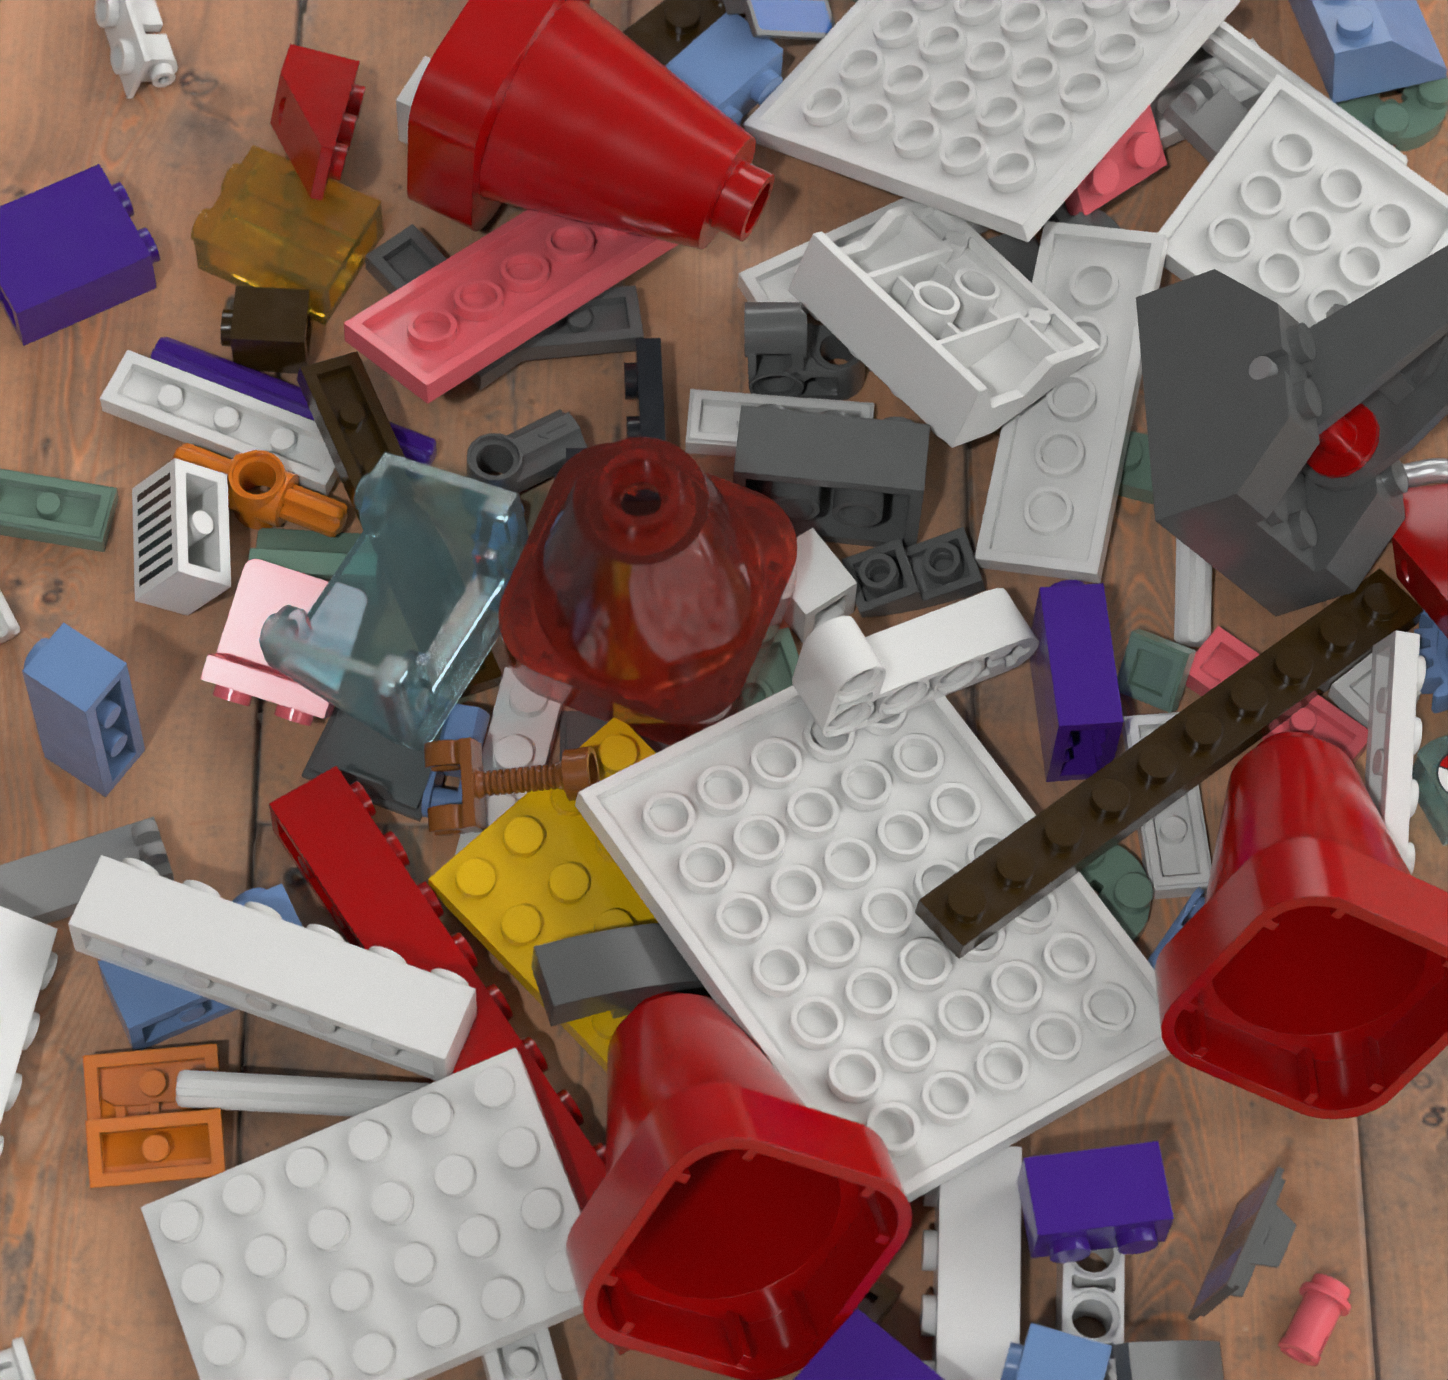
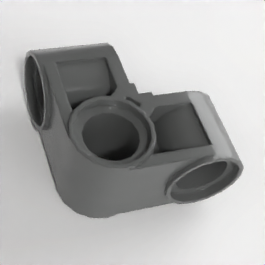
[744,302,865,400]

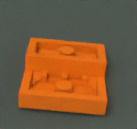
[83,1044,226,1189]

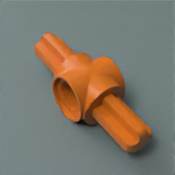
[173,443,348,538]

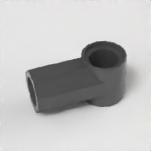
[466,409,588,511]

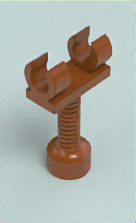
[424,737,600,836]

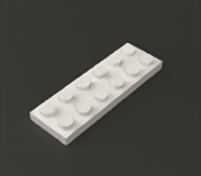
[974,221,1168,583]

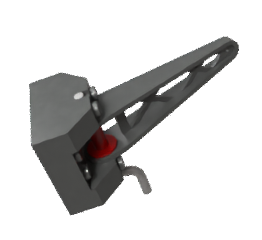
[1136,245,1448,617]

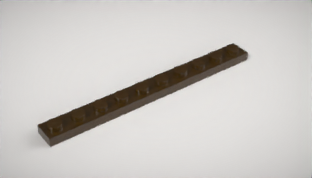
[915,568,1424,959]

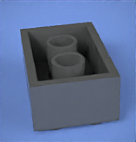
[730,404,930,548]

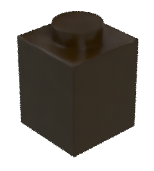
[221,286,313,374]

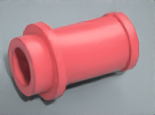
[1278,1274,1351,1366]

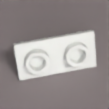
[95,0,178,99]

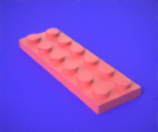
[344,209,679,404]

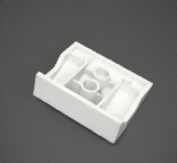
[788,201,1101,448]

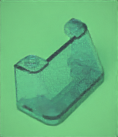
[258,452,534,751]

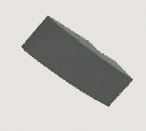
[531,923,708,1026]

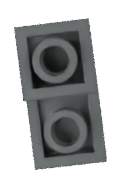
[841,527,986,618]
[1113,1340,1224,1380]

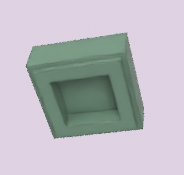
[1117,628,1196,713]

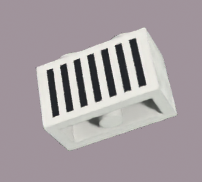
[132,458,231,616]

